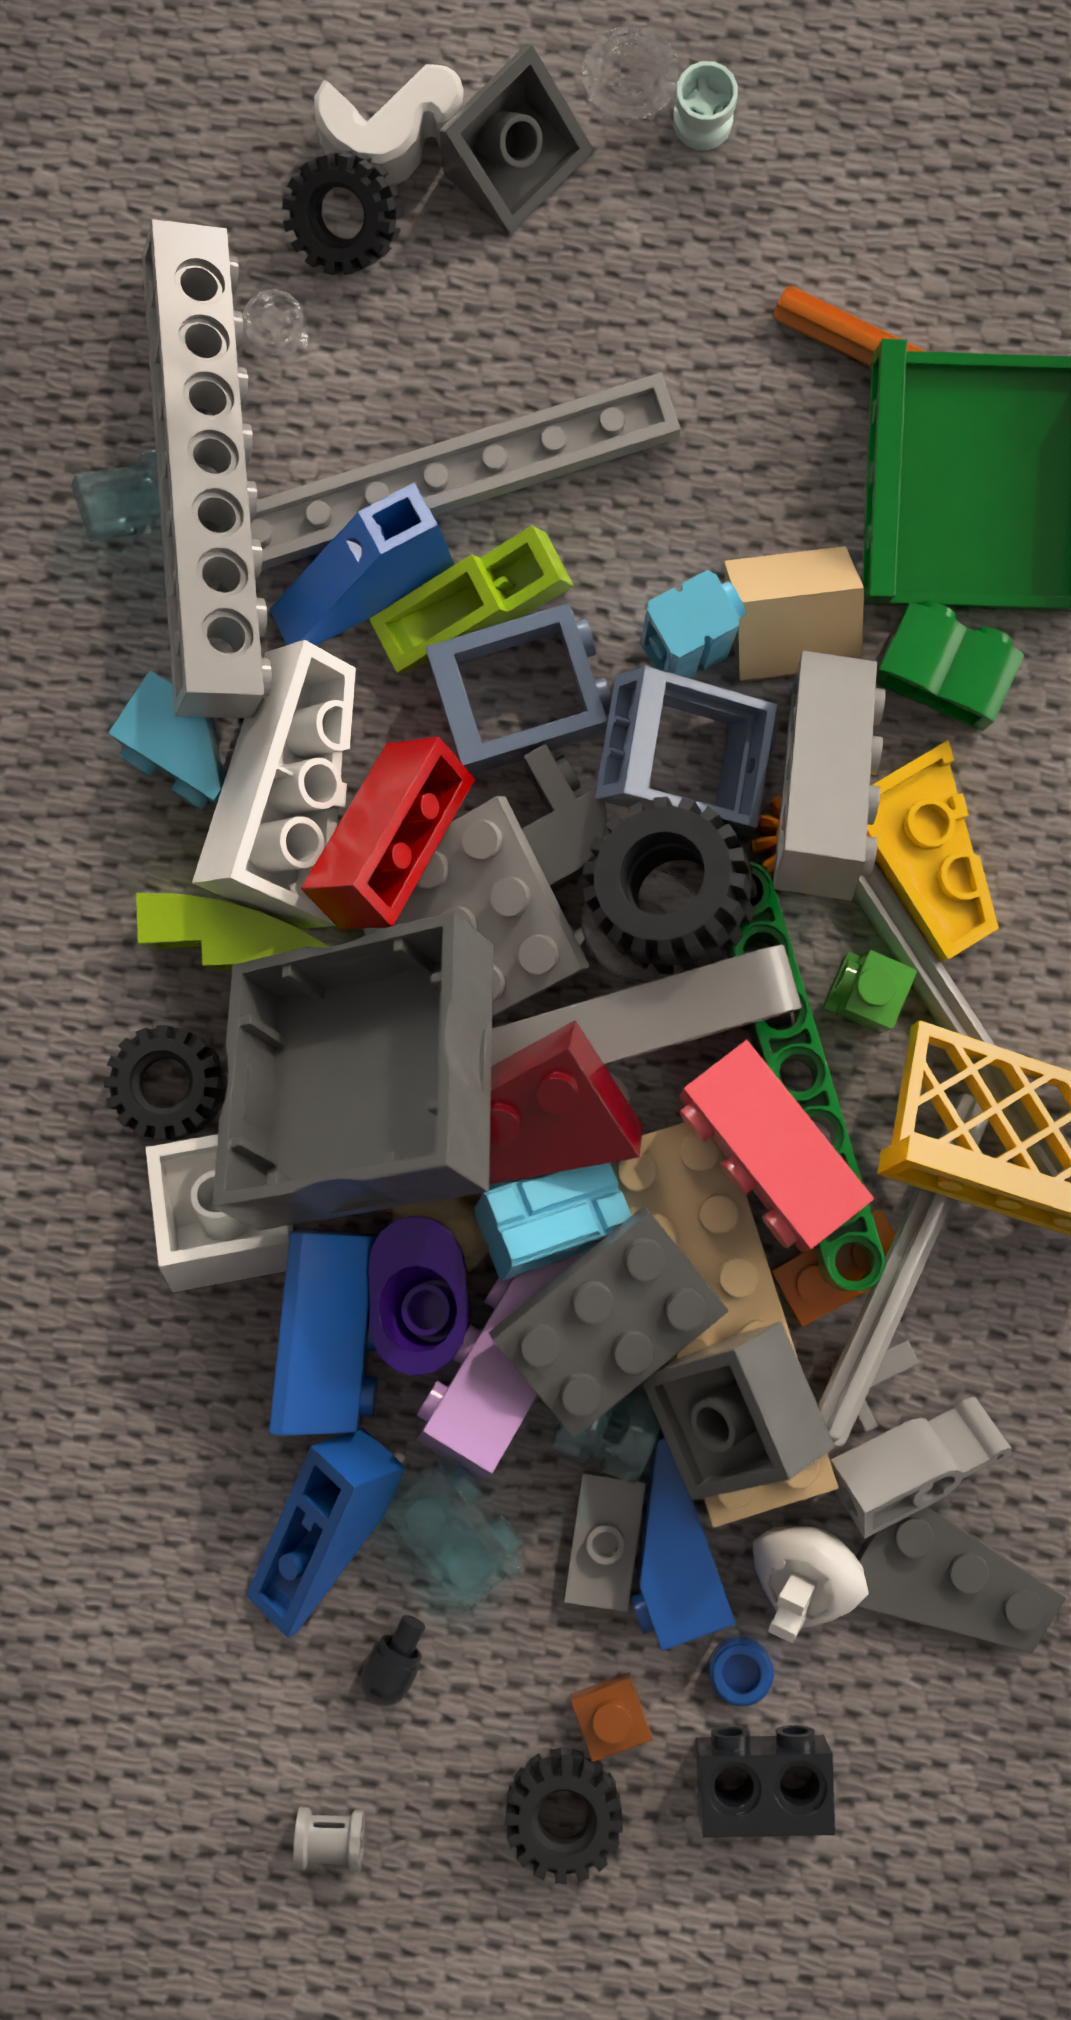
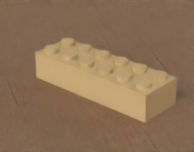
[610,1122,838,1528]

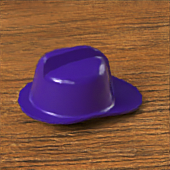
[368,1215,472,1376]

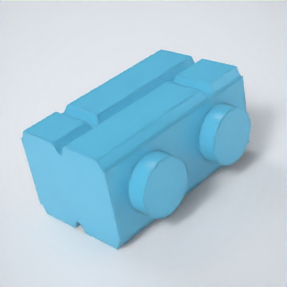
[640,570,745,679]
[474,1163,632,1281]

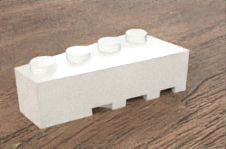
[192,640,356,929]

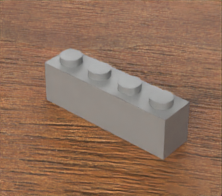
[773,650,886,901]

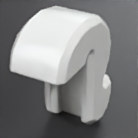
[314,65,465,185]

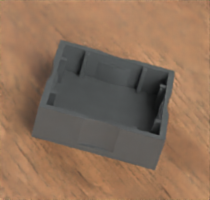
[212,911,494,1230]

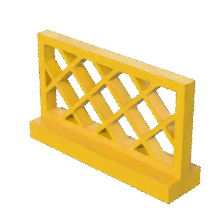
[877,1021,1071,1236]

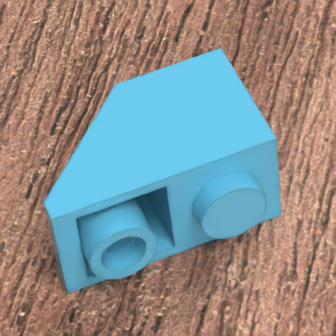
[109,670,225,810]

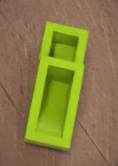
[369,525,574,674]
[136,893,329,971]

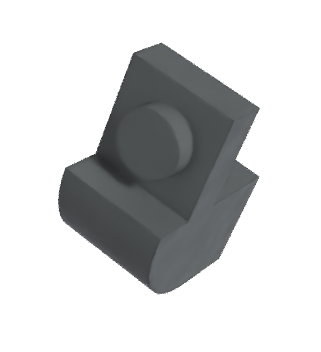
[522,744,607,891]

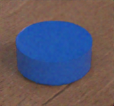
[708,1636,774,1706]

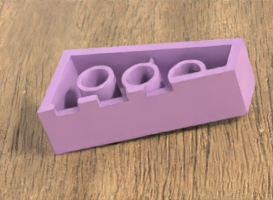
[416,1253,585,1480]

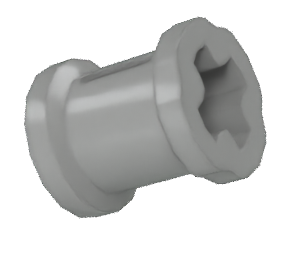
[293,1807,365,1872]

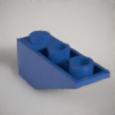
[269,483,455,646]

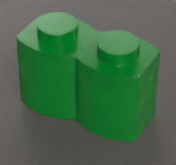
[876,601,1024,731]

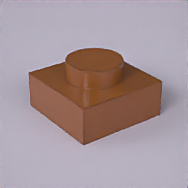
[570,1672,653,1762]

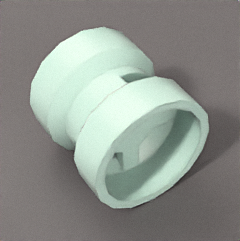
[673,61,738,150]

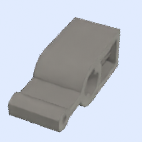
[831,1397,1011,1539]

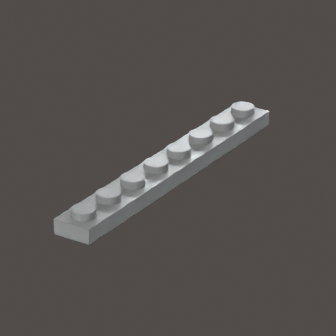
[200,372,681,586]

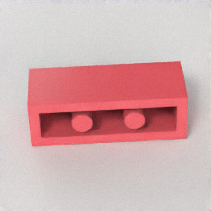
[679,1040,874,1253]

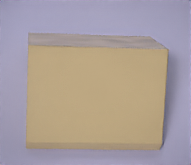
[723,546,864,683]

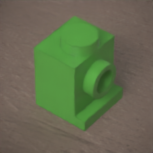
[823,950,918,1034]

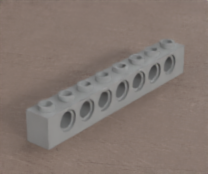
[142,219,272,718]

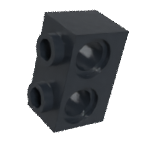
[696,1725,835,1838]

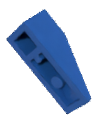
[246,1427,406,1638]
[631,1429,736,1651]

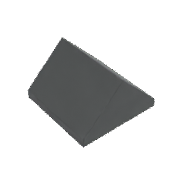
[439,44,594,234]

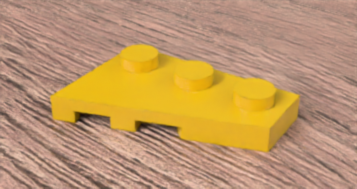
[867,740,999,963]

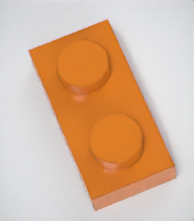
[770,1209,895,1327]

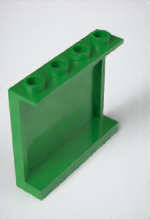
[862,339,1071,612]

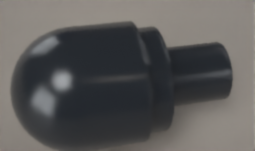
[361,1615,425,1706]

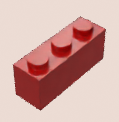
[300,737,475,930]

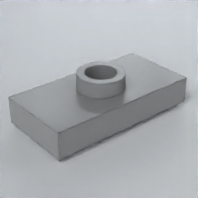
[564,1470,646,1612]

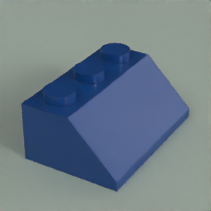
[269,1227,379,1436]

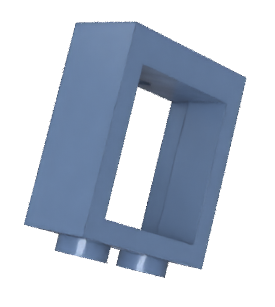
[425,603,612,775]
[595,666,777,831]

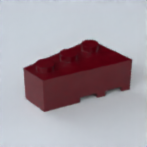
[489,1020,643,1184]

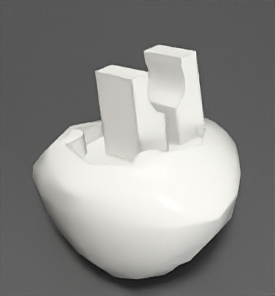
[753,1526,869,1643]

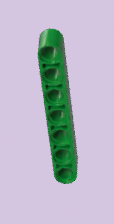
[724,861,885,1292]

